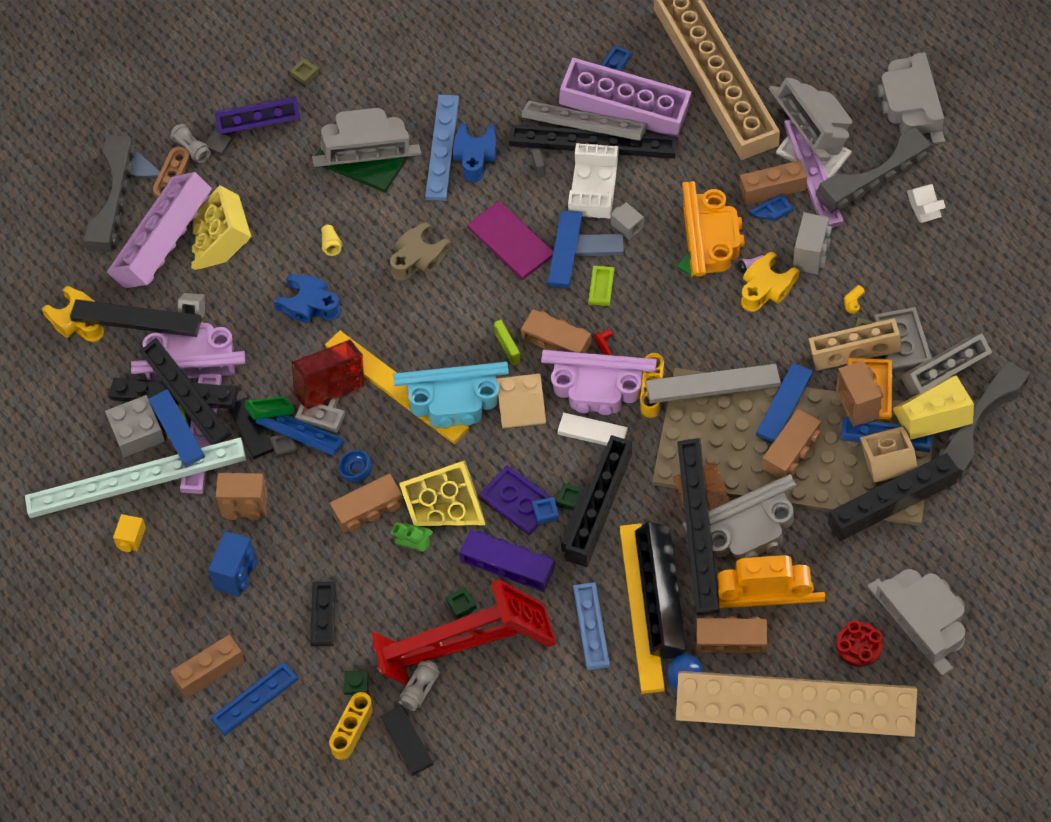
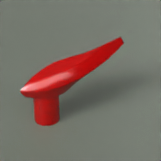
[594,328,613,355]

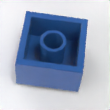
[208,531,258,597]

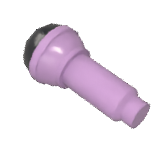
[737,255,765,273]

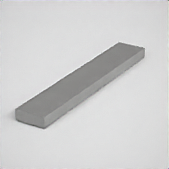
[522,101,647,141]
[645,364,780,403]

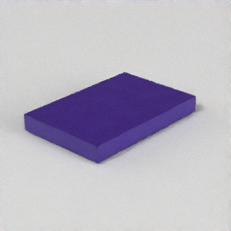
[478,465,557,535]

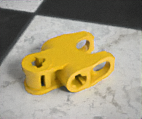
[741,252,800,312]
[42,286,104,342]

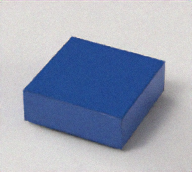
[532,497,559,525]

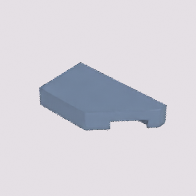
[131,151,160,178]

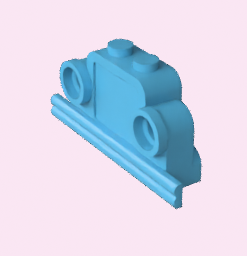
[393,362,509,428]

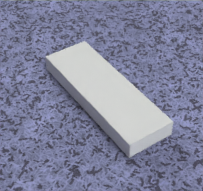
[557,413,628,446]

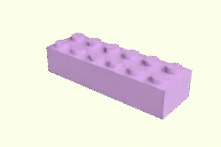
[559,58,691,138]
[107,172,212,288]

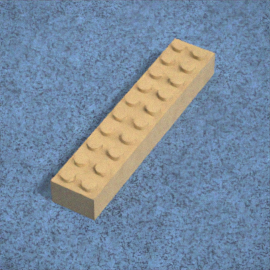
[654,0,780,160]
[676,671,917,737]

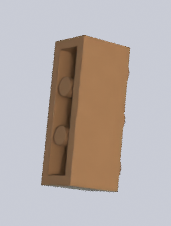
[739,160,807,205]
[521,309,591,353]
[762,409,822,479]
[330,473,404,533]
[696,616,767,653]
[170,634,245,699]

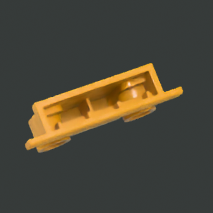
[682,181,744,277]
[717,555,825,609]

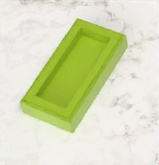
[588,266,615,306]
[494,320,521,365]

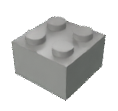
[793,212,832,275]
[105,395,165,458]

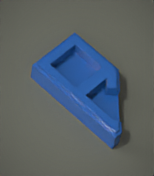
[749,194,794,221]

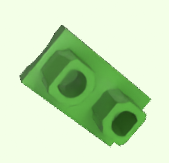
[391,522,433,552]

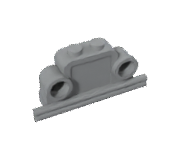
[877,52,945,144]
[769,78,852,161]
[312,108,421,167]
[683,474,797,560]
[867,569,965,676]

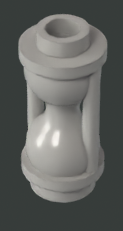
[170,124,211,163]
[399,660,440,711]

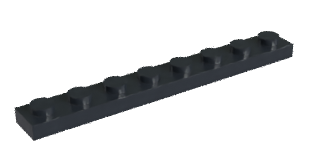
[509,124,677,159]
[677,438,720,616]

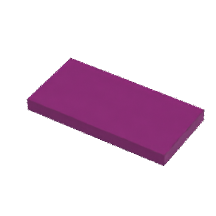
[467,201,553,280]

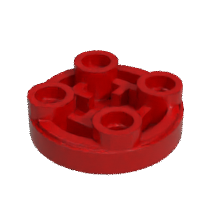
[836,620,883,667]

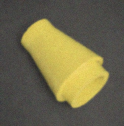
[321,225,342,256]

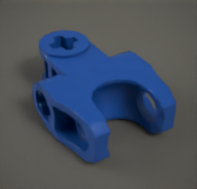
[453,123,497,182]
[273,274,341,323]

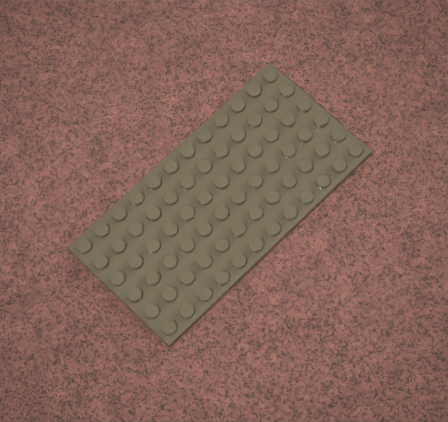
[652,368,934,526]

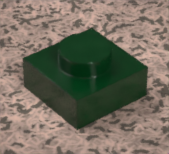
[556,483,582,510]
[445,587,477,619]
[344,671,368,695]

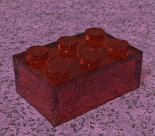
[292,339,364,410]

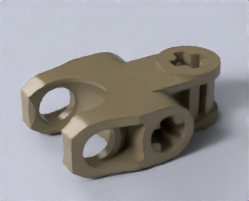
[390,222,451,281]

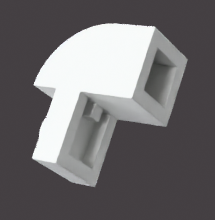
[907,184,945,223]

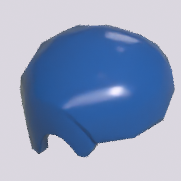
[338,450,372,483]
[667,654,703,690]

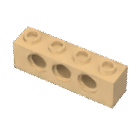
[809,318,902,371]

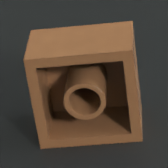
[836,360,883,427]
[216,473,268,520]

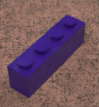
[215,96,300,134]
[459,530,555,592]

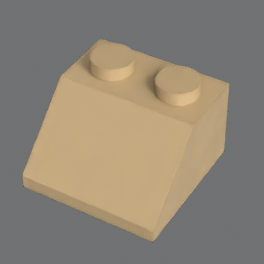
[496,374,546,429]
[860,426,917,483]

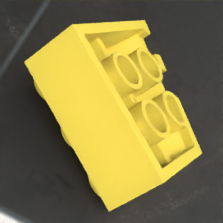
[191,185,251,270]
[893,375,974,440]
[399,460,486,526]

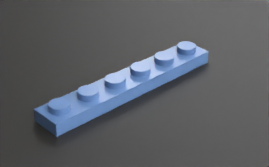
[425,95,459,201]

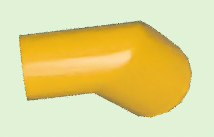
[844,285,865,314]

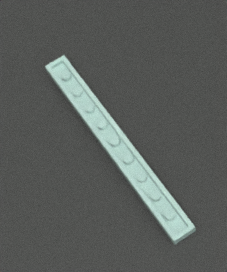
[25,437,246,518]

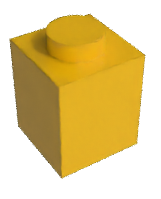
[113,514,146,552]

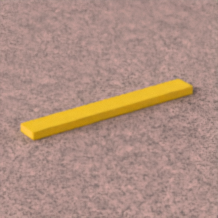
[325,331,469,445]
[620,523,665,694]

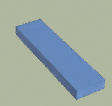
[573,582,610,670]

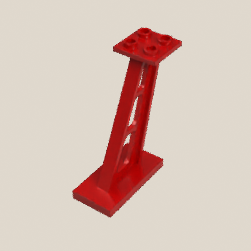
[371,579,557,685]

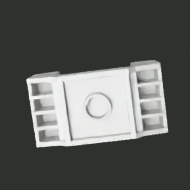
[568,143,619,219]

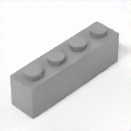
[900,333,992,395]

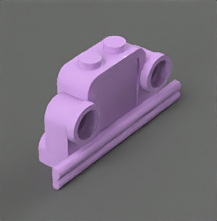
[131,322,245,381]
[541,350,657,415]

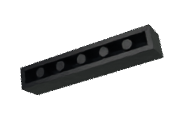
[565,435,632,567]
[828,453,959,541]
[635,521,687,659]

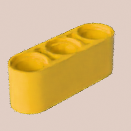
[640,353,664,418]
[329,692,373,760]

